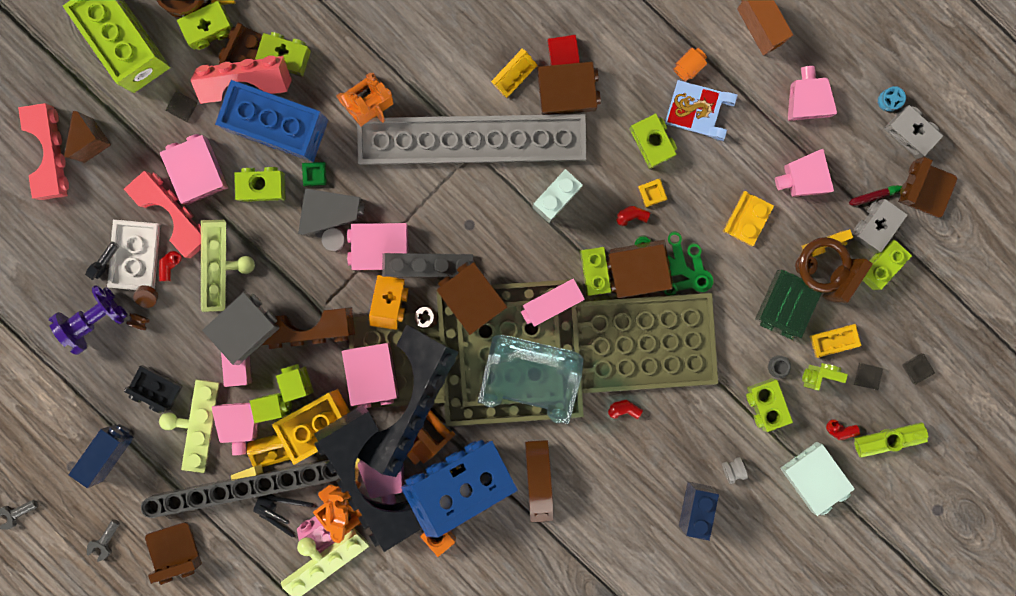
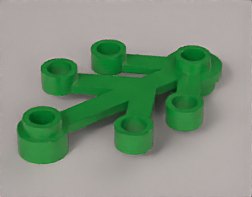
[634,231,713,296]

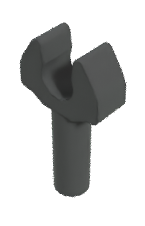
[0,499,38,530]
[87,519,120,562]

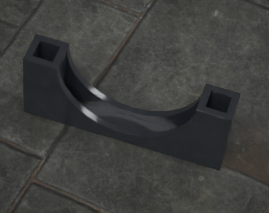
[357,325,459,477]
[314,405,422,552]

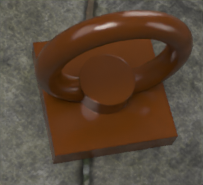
[798,237,873,303]

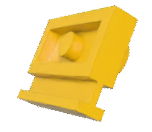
[723,191,774,247]

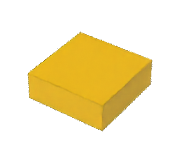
[638,178,668,208]

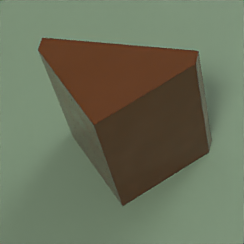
[64,111,111,163]

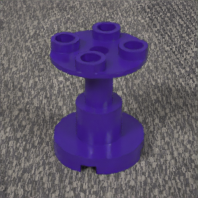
[48,285,128,355]

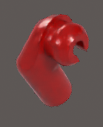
[616,206,651,226]
[159,251,181,281]
[608,400,643,419]
[826,419,860,440]

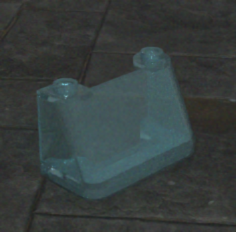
[478,335,583,424]

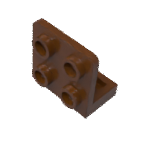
[898,157,957,218]
[145,522,202,585]

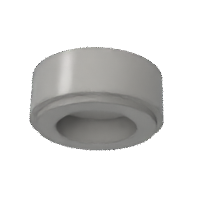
[322,228,345,251]

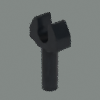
[85,241,119,280]

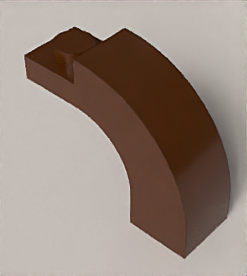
[525,440,553,522]

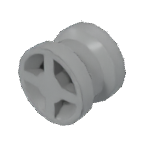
[722,457,748,485]

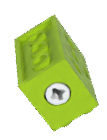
[63,0,171,93]

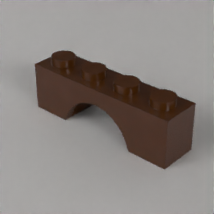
[262,307,355,349]

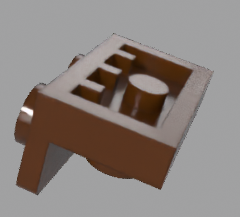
[219,22,263,64]

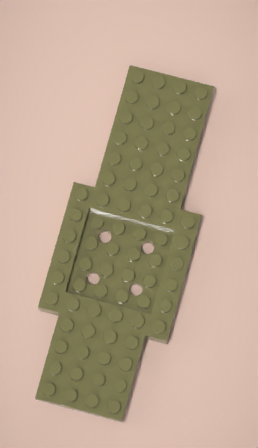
[349,279,718,426]

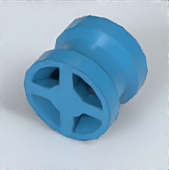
[878,86,906,112]

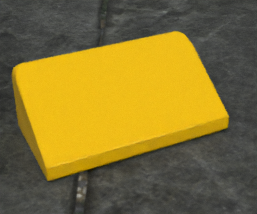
[247,434,291,467]

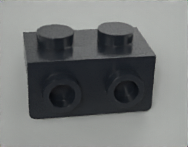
[124,365,183,413]

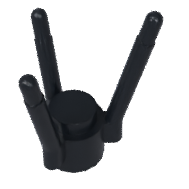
[253,494,314,538]

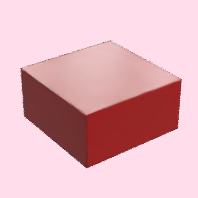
[547,35,580,65]

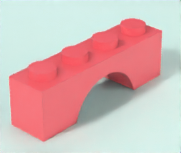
[191,56,292,104]
[18,103,69,200]
[124,171,201,258]

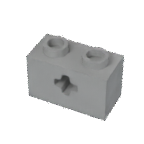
[884,105,943,159]
[853,199,907,253]

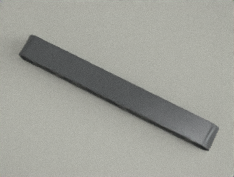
[141,459,339,518]

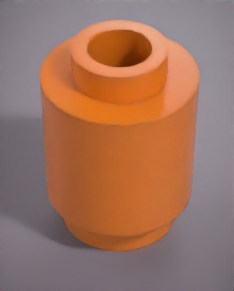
[673,48,707,82]

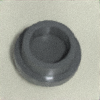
[768,355,791,378]

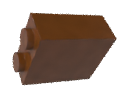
[538,62,601,115]
[606,240,673,298]
[436,262,507,335]

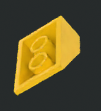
[272,389,350,465]

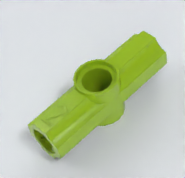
[854,422,929,458]

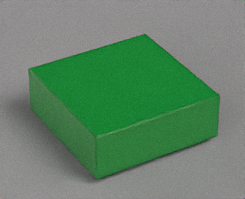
[302,162,327,186]

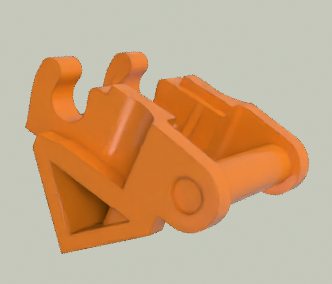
[336,73,394,127]
[407,410,455,465]
[313,481,362,543]

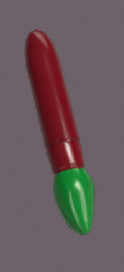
[849,185,902,206]

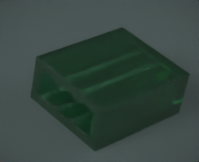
[755,269,822,341]

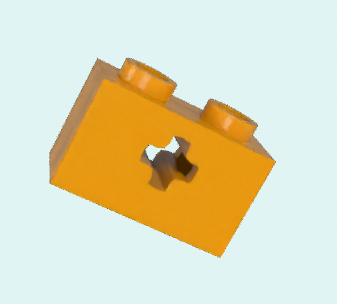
[369,275,409,330]

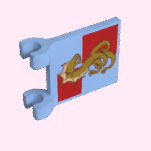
[665,80,738,141]

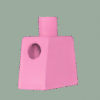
[788,66,837,121]
[775,149,834,197]
[212,403,258,455]
[358,460,404,504]

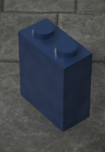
[68,424,134,488]
[679,482,719,541]

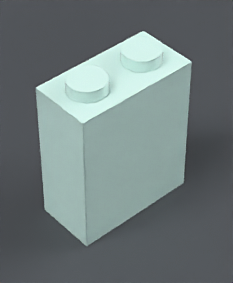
[533,169,582,223]
[780,442,854,516]

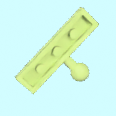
[201,220,255,312]
[159,379,220,473]
[281,528,369,596]

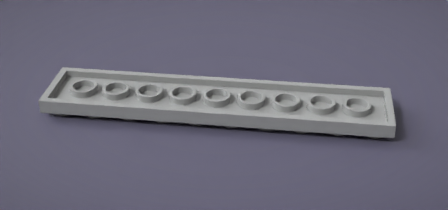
[357,114,586,165]

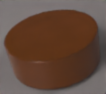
[133,285,158,308]

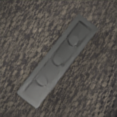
[382,253,473,277]

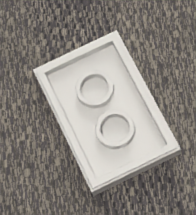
[107,220,161,290]

